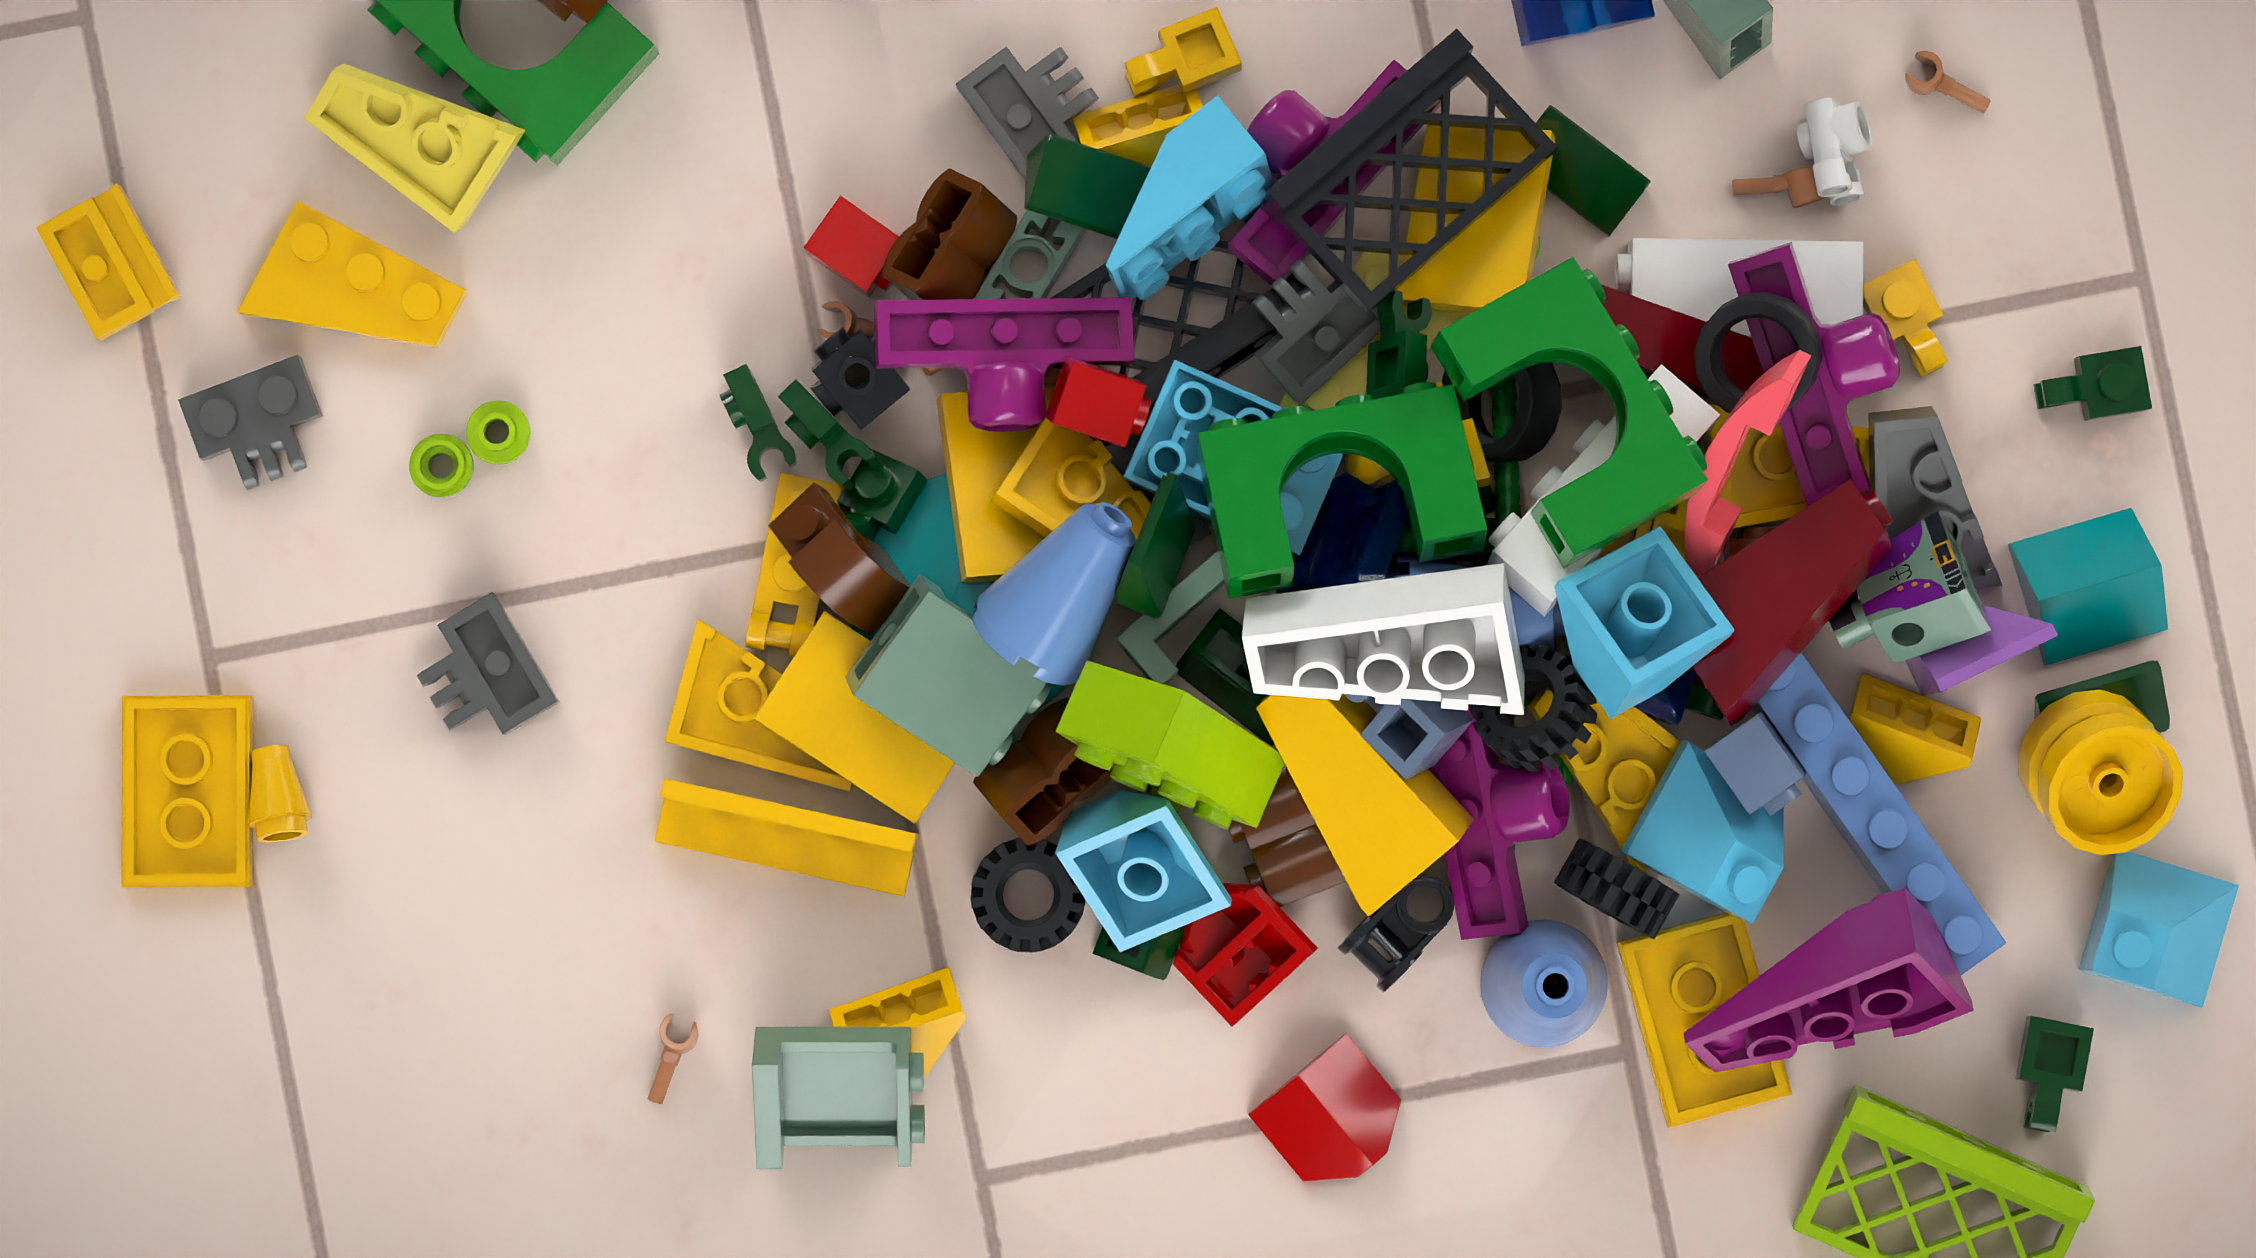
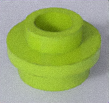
[466,400,531,465]
[409,434,474,498]

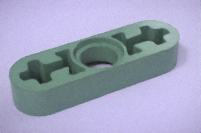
[974,210,1087,299]

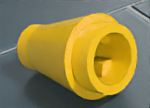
[248,745,312,843]

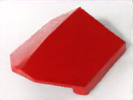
[1173,883,1318,1027]
[1248,1033,1401,1181]

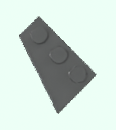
[1868,406,2003,589]

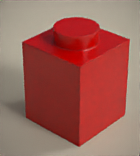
[803,195,899,298]
[1045,356,1151,447]

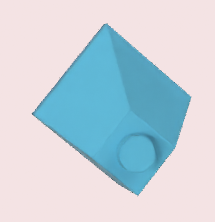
[1554,526,1734,719]
[1621,739,1784,924]
[1055,790,1232,952]
[2078,851,2239,1007]

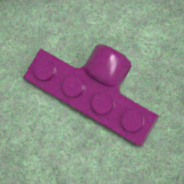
[1228,60,1441,286]
[1728,242,1900,507]
[874,297,1134,432]
[1429,704,1570,940]

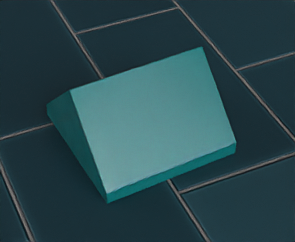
[2008,508,2168,666]

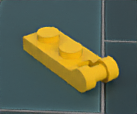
[745,472,843,657]

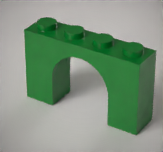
[367,0,659,166]
[1431,256,1708,569]
[1197,382,1487,599]

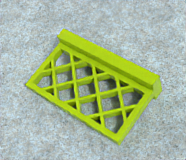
[1792,1083,2095,1258]

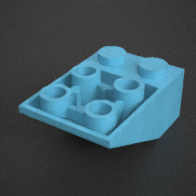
[1106,95,1274,300]
[1123,360,1343,558]

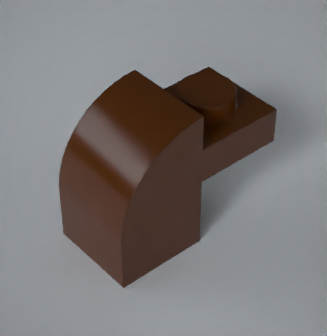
[768,482,911,635]

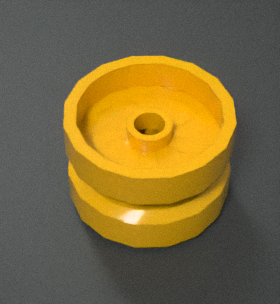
[2018,689,2183,855]

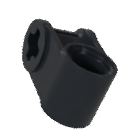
[1338,874,1454,993]

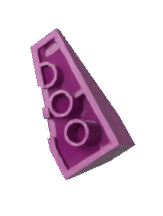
[1684,887,1974,1072]

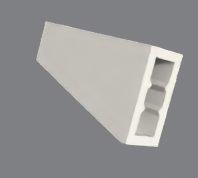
[1615,238,1863,338]

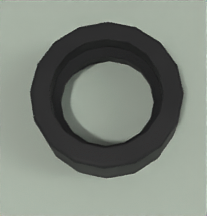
[1694,292,1822,413]
[1441,363,1562,462]

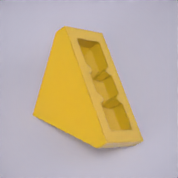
[1073,84,1203,167]
[1849,673,1981,785]
[829,967,966,1078]

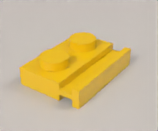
[36,183,182,341]

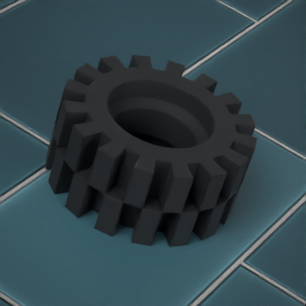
[1470,645,1597,772]
[970,838,1086,953]
[1553,838,1680,940]

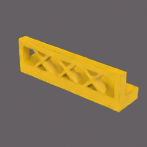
[654,778,919,897]

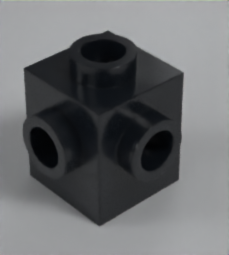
[810,327,911,430]

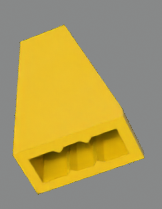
[1256,694,1474,917]

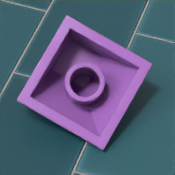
[1905,605,2058,696]

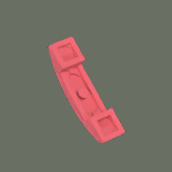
[1684,350,1811,578]

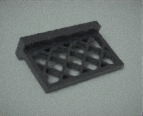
[1262,28,1557,315]
[1051,220,1305,444]

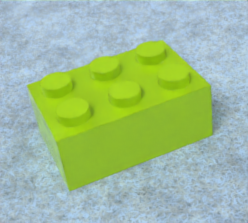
[1055,660,1285,829]

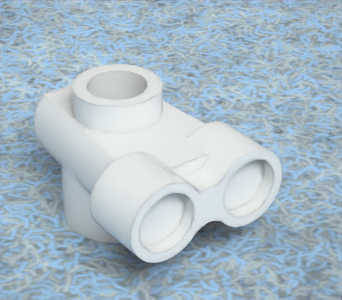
[1797,98,1872,206]

